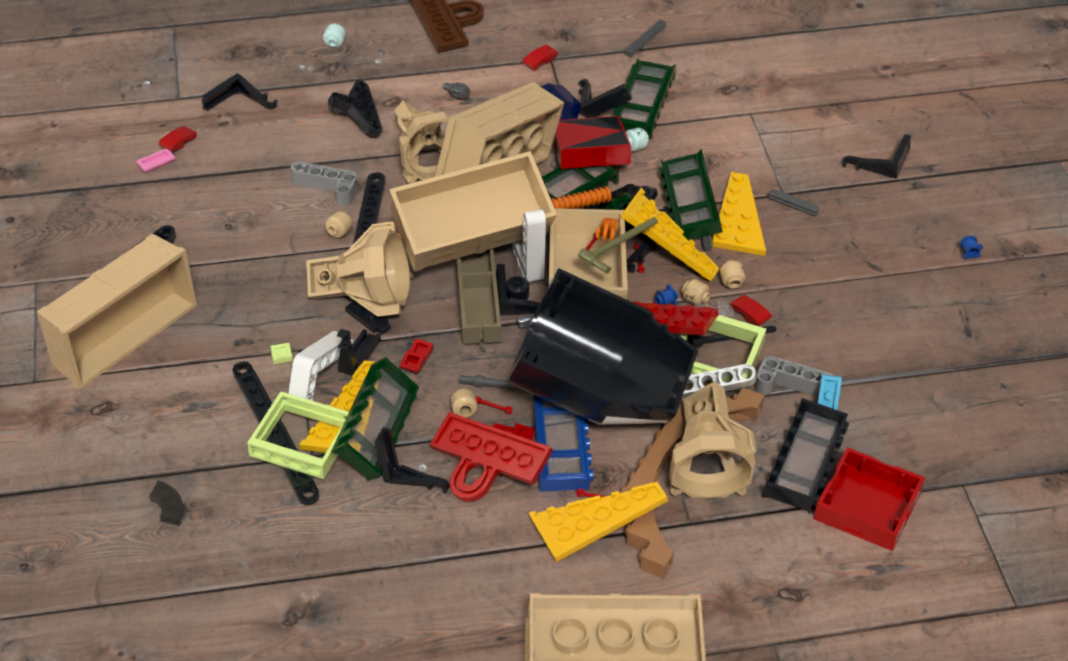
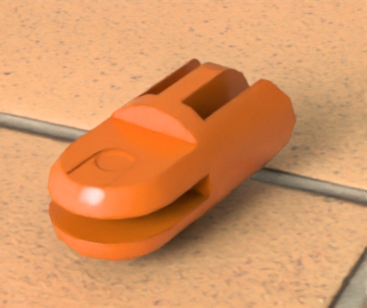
[596,218,619,242]

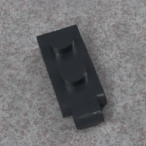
[345,301,391,335]

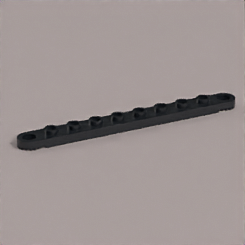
[344,172,385,301]
[233,361,319,505]

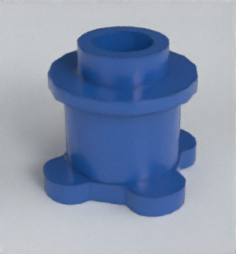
[960,236,983,259]
[654,284,679,305]

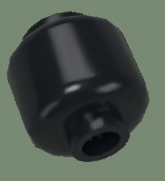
[505,276,530,300]

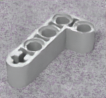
[291,162,358,206]
[755,356,833,397]

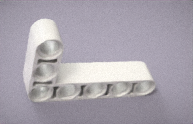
[512,209,546,282]
[288,331,353,401]
[683,364,756,397]

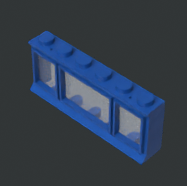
[532,394,593,491]

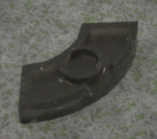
[149,480,184,526]

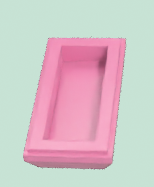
[136,149,176,173]

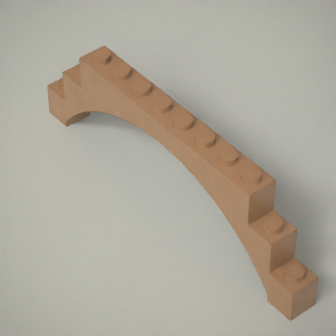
[621,387,765,579]

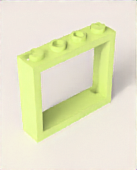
[680,315,766,392]
[247,391,349,479]

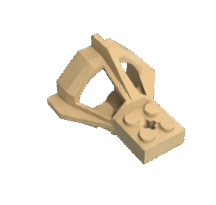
[395,101,451,184]
[306,221,413,317]
[669,381,756,498]

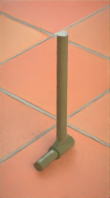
[578,217,658,274]

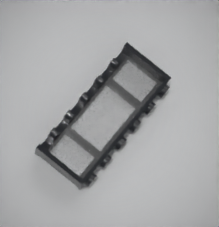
[762,398,849,513]

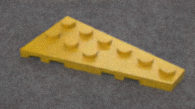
[712,172,766,256]
[621,188,719,282]
[299,360,381,453]
[528,482,668,562]

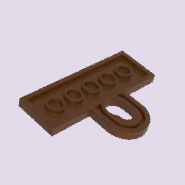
[409,0,484,52]

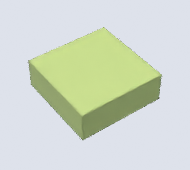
[270,343,293,364]

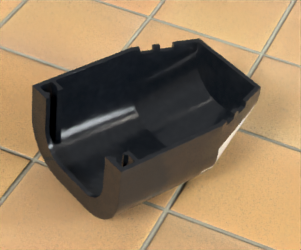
[506,268,698,425]

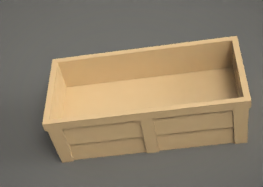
[435,82,564,177]
[389,151,557,272]
[549,208,628,300]
[36,234,197,389]
[525,593,706,661]

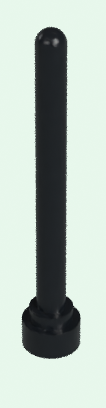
[688,325,777,349]

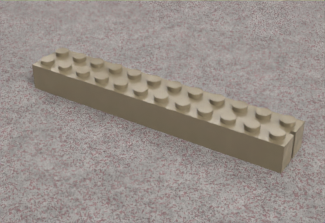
[456,248,501,344]

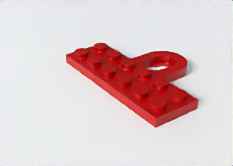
[633,301,719,335]
[429,412,553,502]

